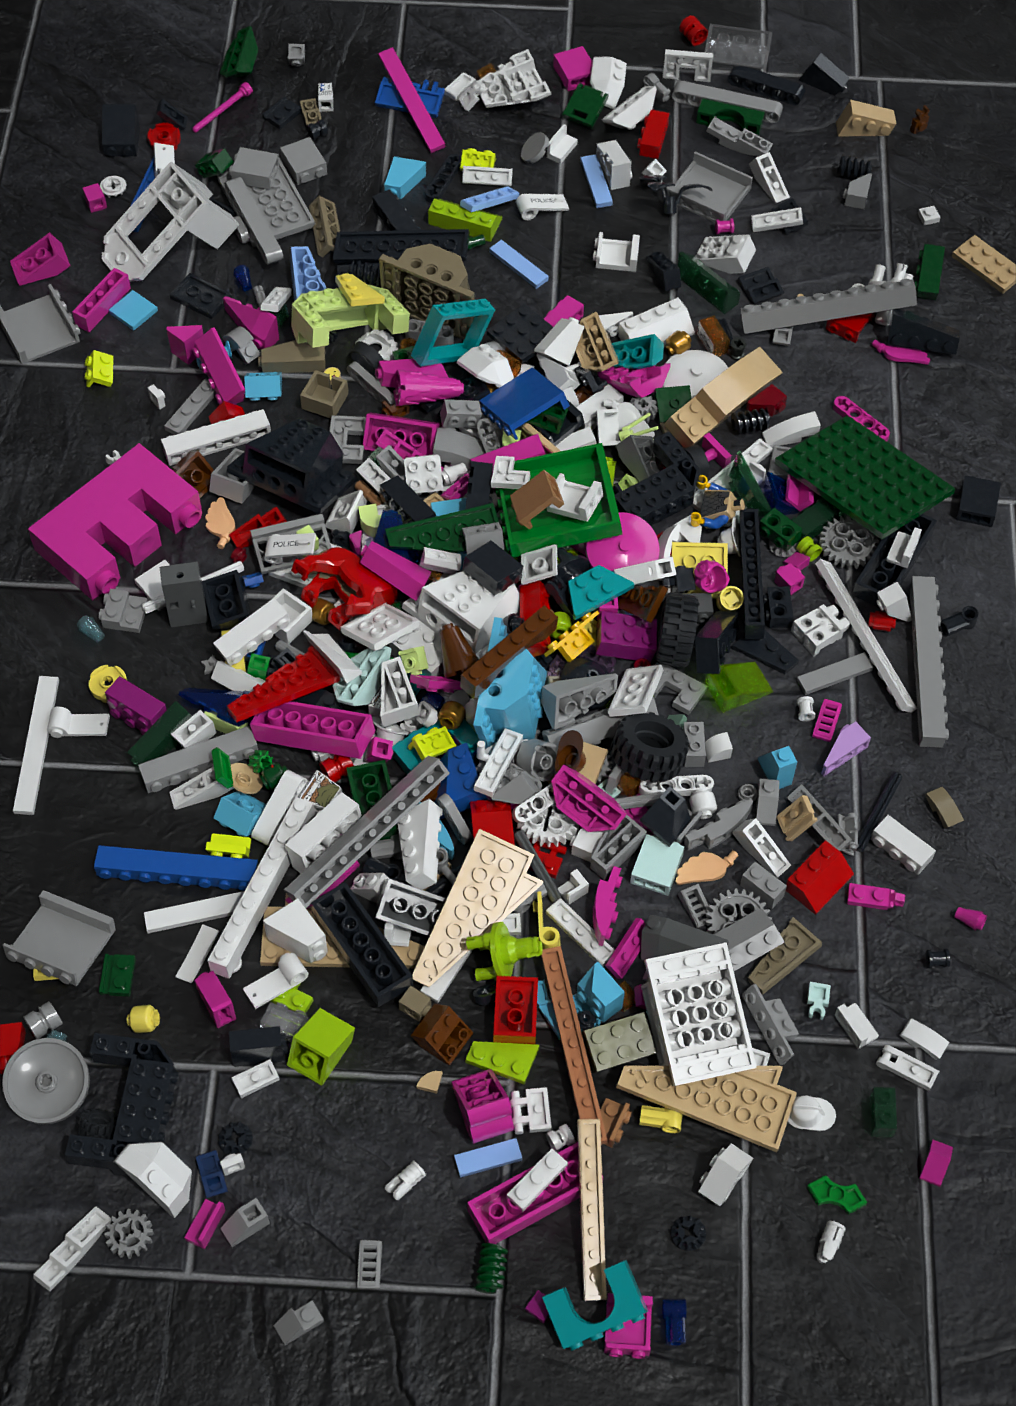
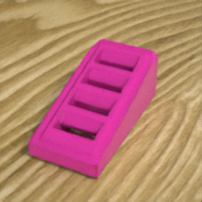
[812,699,842,742]

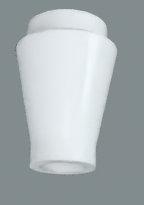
[442,462,468,485]

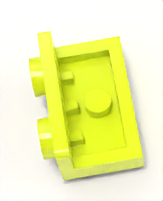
[84,350,113,387]
[206,833,251,858]

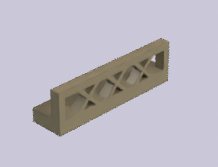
[309,196,340,257]

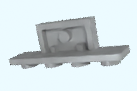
[742,984,799,1065]

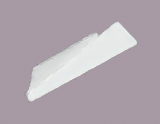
[303,630,362,683]

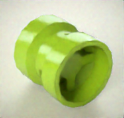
[796,536,822,562]

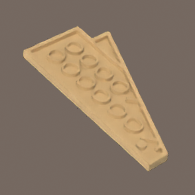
[412,829,543,987]

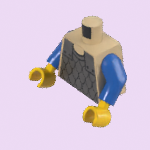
[691,475,745,529]

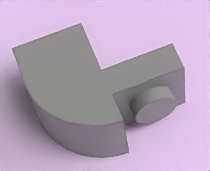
[222,326,261,365]

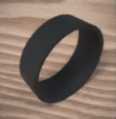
[350,341,384,377]

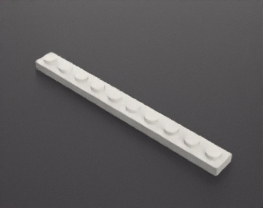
[815,559,917,713]

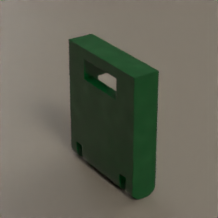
[563,83,609,129]

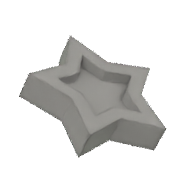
[201,655,219,675]

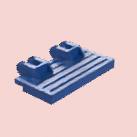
[375,77,445,118]

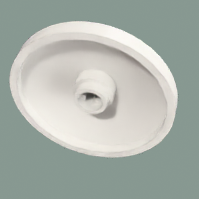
[662,350,728,399]

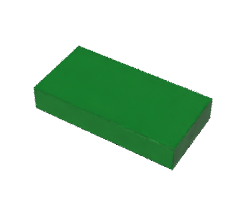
[211,747,233,789]

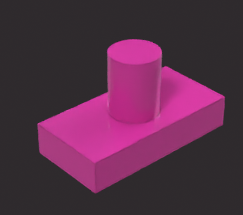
[702,433,732,469]

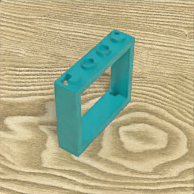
[411,299,495,366]

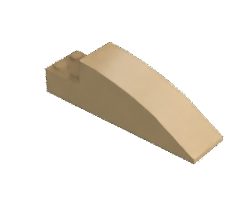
[664,347,783,448]

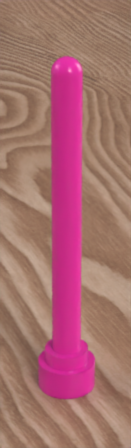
[192,82,253,132]

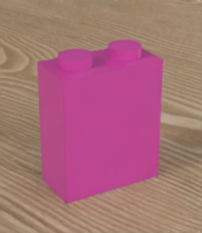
[553,46,592,91]

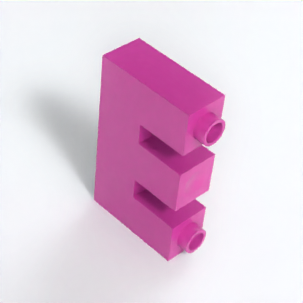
[28,443,202,601]

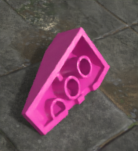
[223,296,279,349]

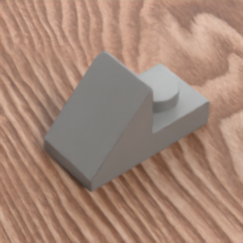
[274,1301,324,1345]

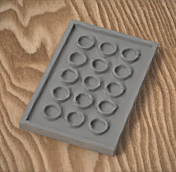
[217,158,315,247]

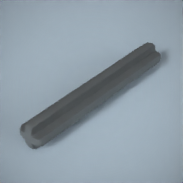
[514,830,561,902]

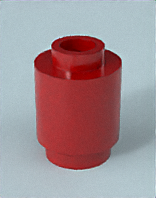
[868,611,896,632]

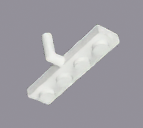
[474,728,523,797]

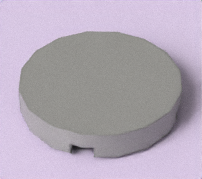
[521,132,549,163]

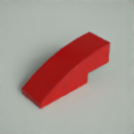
[229,507,287,548]

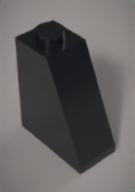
[798,53,850,96]

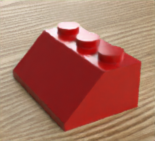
[785,840,854,915]

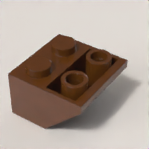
[411,1004,473,1065]

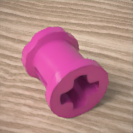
[715,218,734,235]

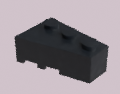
[465,461,493,510]

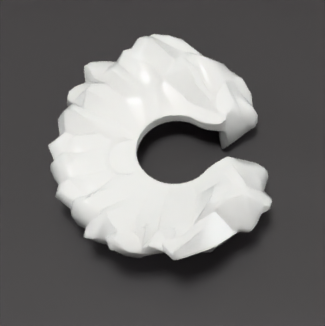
[355,329,398,361]

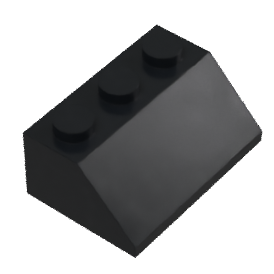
[202,570,251,630]

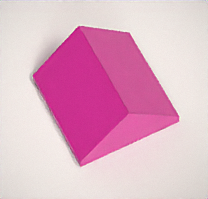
[167,325,203,365]

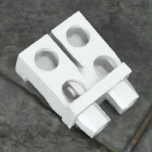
[791,604,850,657]

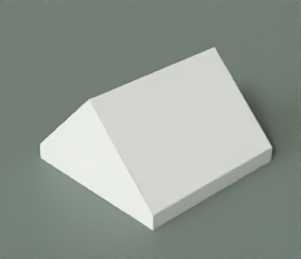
[325,490,364,534]

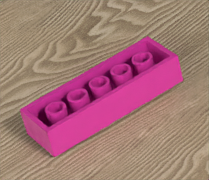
[250,701,375,759]
[467,1142,603,1244]

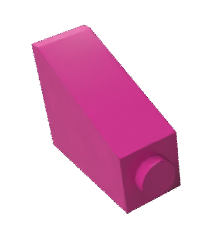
[195,971,236,1028]

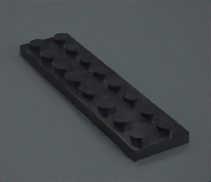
[333,229,470,264]

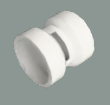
[546,1124,575,1152]

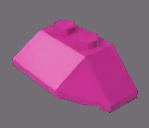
[551,765,628,832]

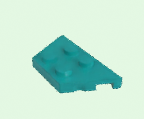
[567,565,635,620]

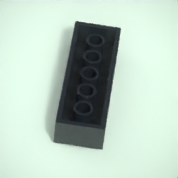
[852,514,937,611]
[311,882,413,1007]

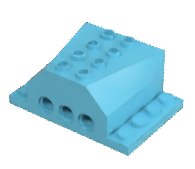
[473,617,547,749]

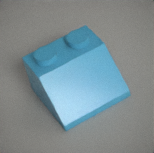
[244,372,282,401]
[214,791,266,837]

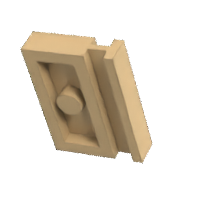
[777,795,818,841]

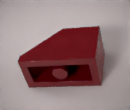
[746,384,787,416]

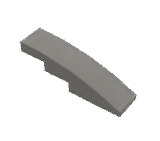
[787,784,852,851]

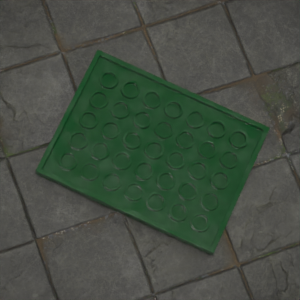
[774,416,955,539]

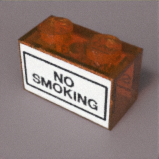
[697,315,730,357]

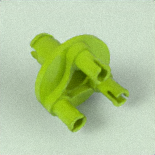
[466,922,543,981]

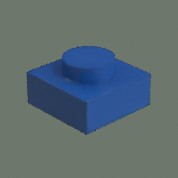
[242,572,264,588]

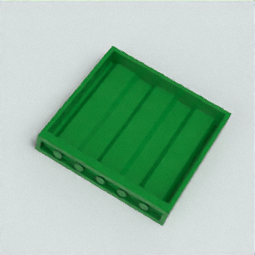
[495,443,623,557]

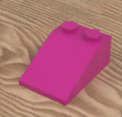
[10,233,70,286]

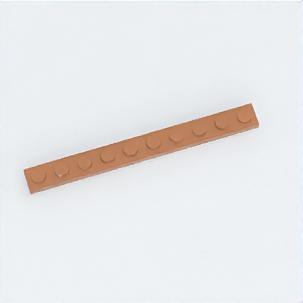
[541,946,607,1144]

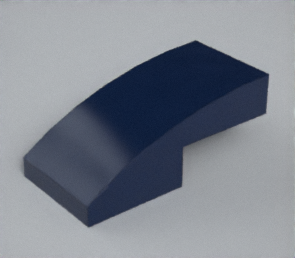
[196,1150,228,1198]

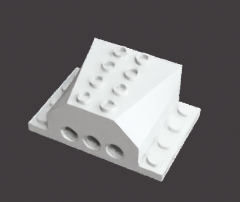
[402,570,520,659]
[641,942,757,1086]

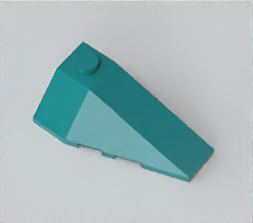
[612,334,664,369]

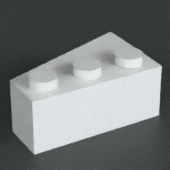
[380,657,420,727]

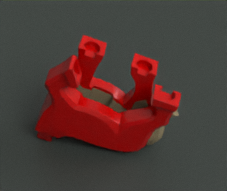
[291,547,399,630]

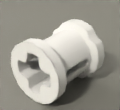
[796,696,815,721]

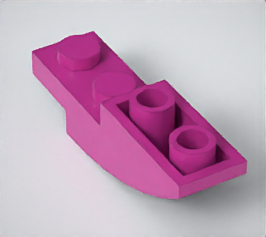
[593,866,623,946]

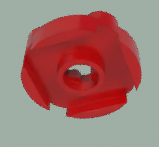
[148,123,181,150]

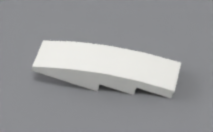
[211,661,266,695]
[33,1206,112,1292]

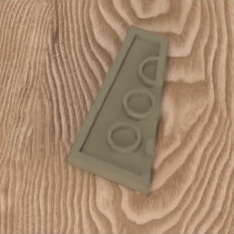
[748,917,822,995]

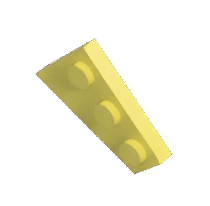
[335,273,385,306]

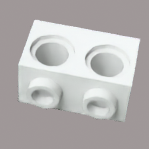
[356,458,391,495]

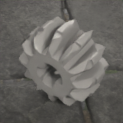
[630,396,658,424]

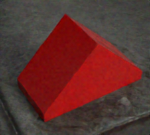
[209,401,245,424]

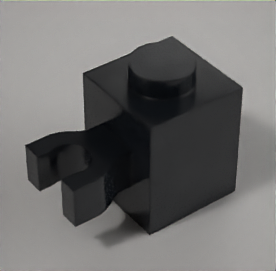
[658,566,696,594]

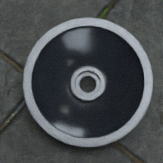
[560,658,613,709]

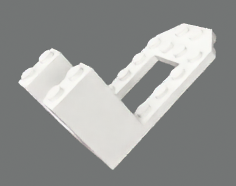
[102,161,240,282]

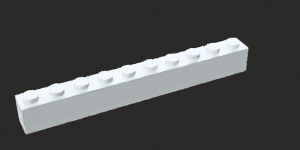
[208,797,316,979]

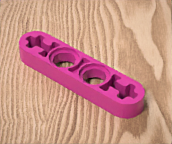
[833,396,890,441]

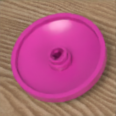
[585,512,660,572]

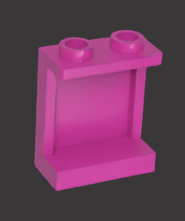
[604,1293,653,1359]

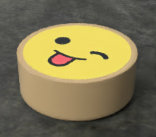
[324,367,341,385]

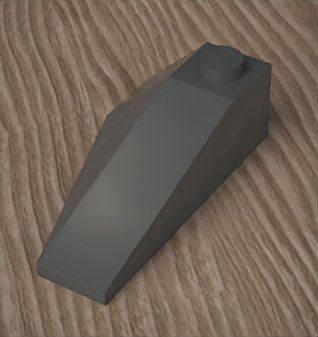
[616,435,662,482]
[641,915,729,962]

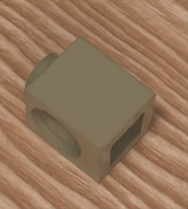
[399,986,432,1022]

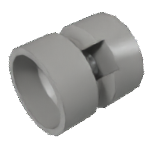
[23,1001,63,1039]

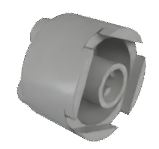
[516,739,558,781]

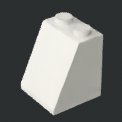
[263,899,328,963]

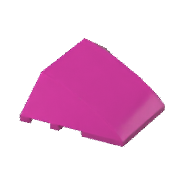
[597,363,671,398]

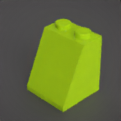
[287,1008,355,1086]

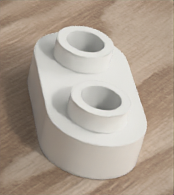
[414,701,438,727]

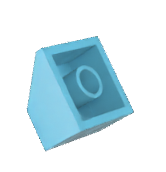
[577,962,625,1023]

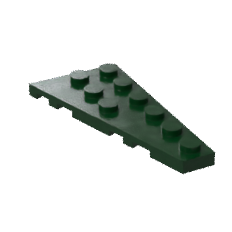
[385,503,508,554]

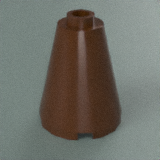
[439,623,479,678]

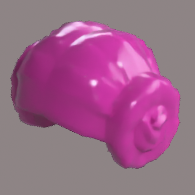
[694,560,730,593]

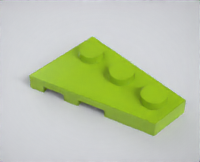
[466,1041,540,1084]

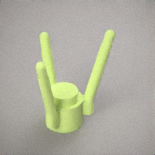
[618,413,658,441]

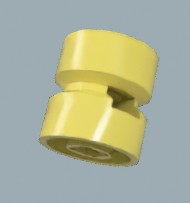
[716,586,744,612]

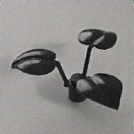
[639,175,712,214]

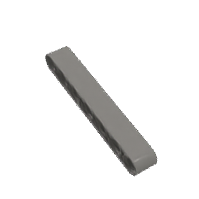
[672,81,783,123]
[224,177,284,264]

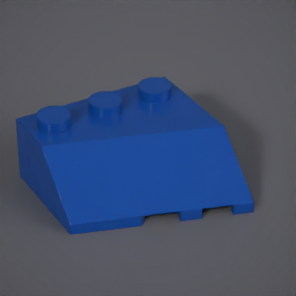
[434,743,488,820]

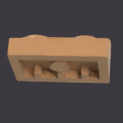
[600,1098,632,1148]

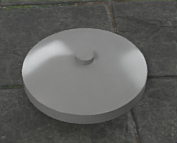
[3,1038,90,1124]

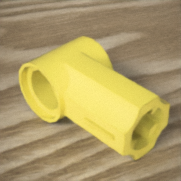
[639,1105,683,1133]

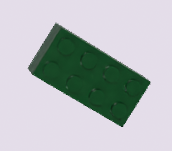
[346,760,399,841]

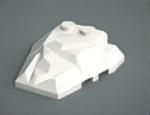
[479,49,551,108]

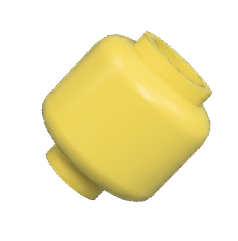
[127,1005,160,1033]

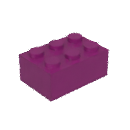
[596,611,657,662]
[105,676,170,740]

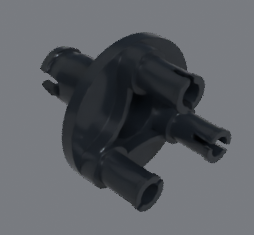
[541,547,591,598]

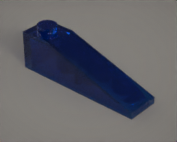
[178,688,255,727]

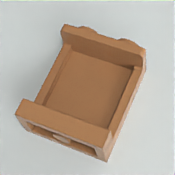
[510,470,564,529]

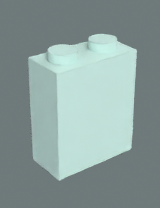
[630,834,684,896]

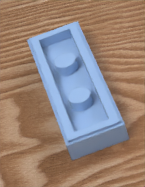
[454,1138,522,1178]

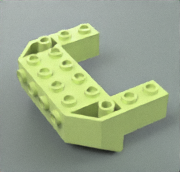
[291,285,410,348]

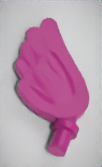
[872,340,930,364]

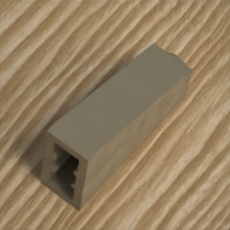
[258,340,326,373]

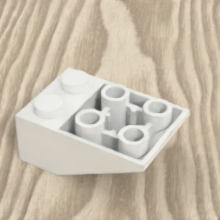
[694,235,756,274]

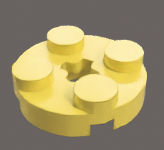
[89,665,127,703]

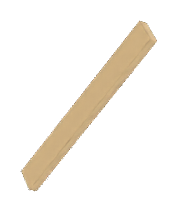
[577,1119,607,1301]

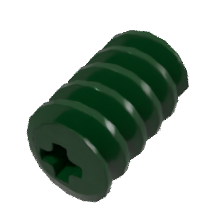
[475,1243,508,1294]

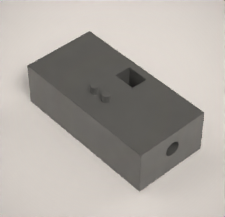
[159,562,208,627]

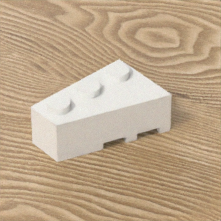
[596,140,632,190]

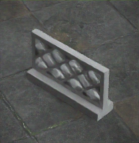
[250,514,332,574]

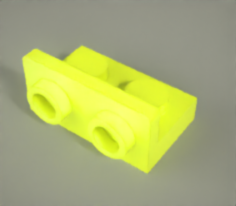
[460,148,496,171]
[408,726,457,761]

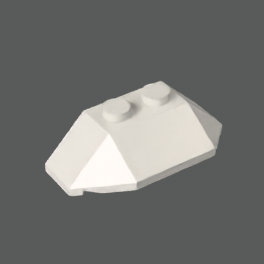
[590,57,627,110]
[602,86,656,130]
[457,344,514,388]
[114,1142,192,1218]

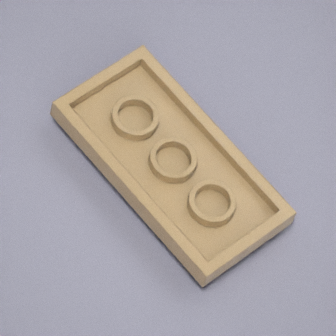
[952,235,1016,293]

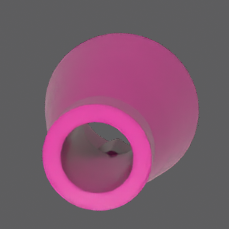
[955,907,987,930]

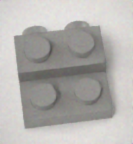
[99,589,148,633]

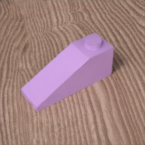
[821,721,871,777]

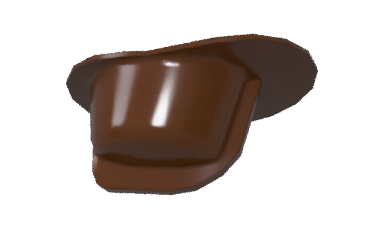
[555,730,586,773]

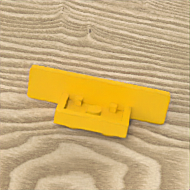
[544,610,599,662]

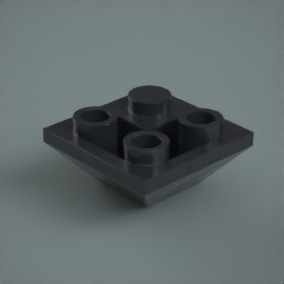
[640,786,691,847]

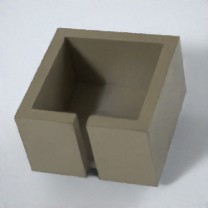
[300,370,348,418]

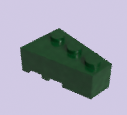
[915,244,945,300]

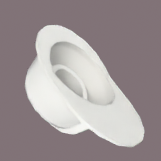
[718,516,741,557]
[372,716,409,746]
[788,1095,836,1131]

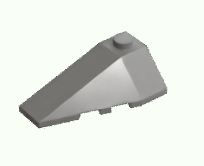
[541,673,618,730]

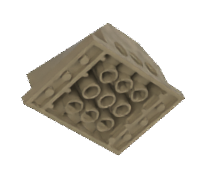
[379,244,475,340]

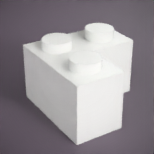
[698,1144,753,1206]

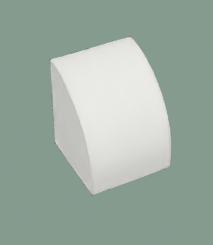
[705,732,733,763]

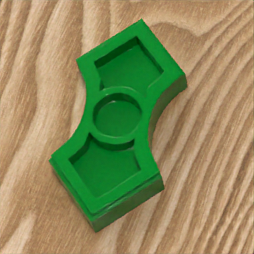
[807,1175,867,1215]

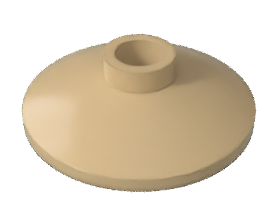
[231,763,263,794]

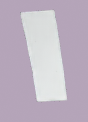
[175,924,219,983]

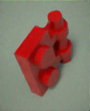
[528,838,567,879]

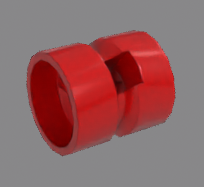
[679,15,708,46]
[319,755,354,783]

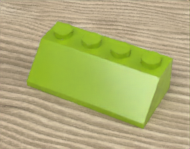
[428,199,502,242]

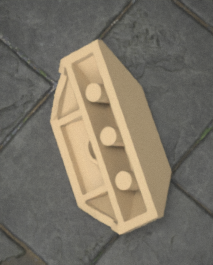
[575,312,619,371]

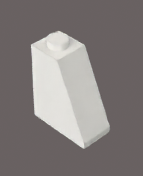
[534,317,584,366]

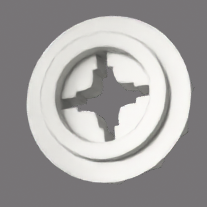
[100,176,127,198]

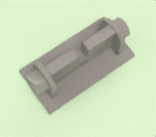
[838,813,859,856]

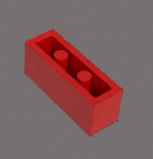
[637,110,669,159]

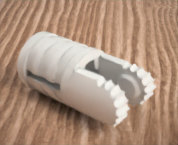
[385,1161,426,1200]
[816,1221,846,1263]

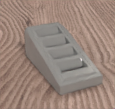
[678,884,711,928]
[357,1240,382,1290]

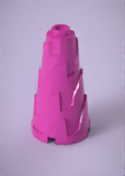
[393,370,464,406]

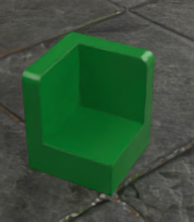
[247,653,270,680]

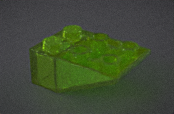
[705,662,773,713]

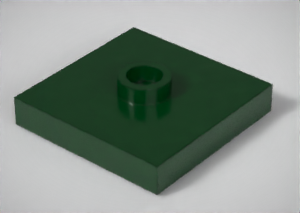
[654,385,692,424]

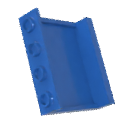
[479,367,570,440]

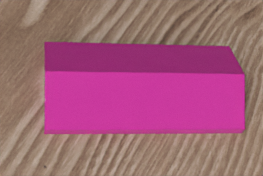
[470,434,546,489]

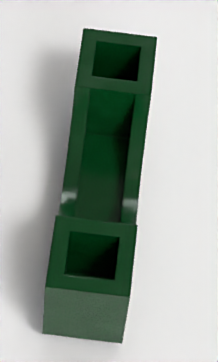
[696,98,765,136]

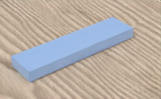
[581,155,613,208]
[460,186,519,212]
[489,240,549,289]

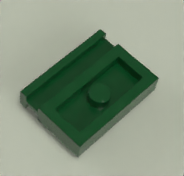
[99,954,136,997]

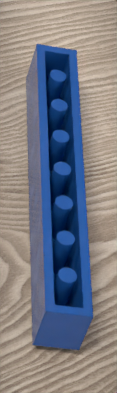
[94,845,259,891]

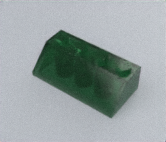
[678,251,740,314]

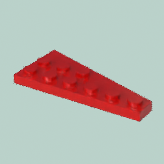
[227,645,340,722]

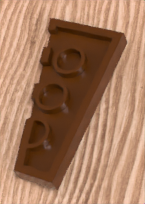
[617,586,668,623]

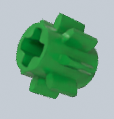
[248,750,273,773]

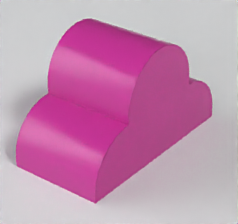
[451,1069,514,1144]

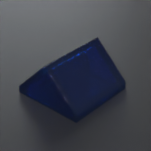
[763,472,800,515]

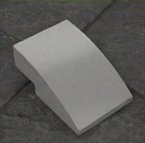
[433,428,489,470]

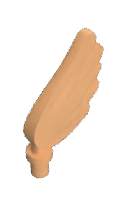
[205,497,236,549]
[675,850,738,885]

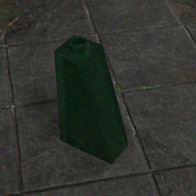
[128,701,192,768]

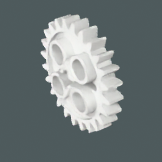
[517,794,580,847]

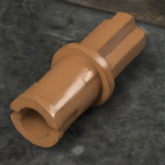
[355,480,384,506]

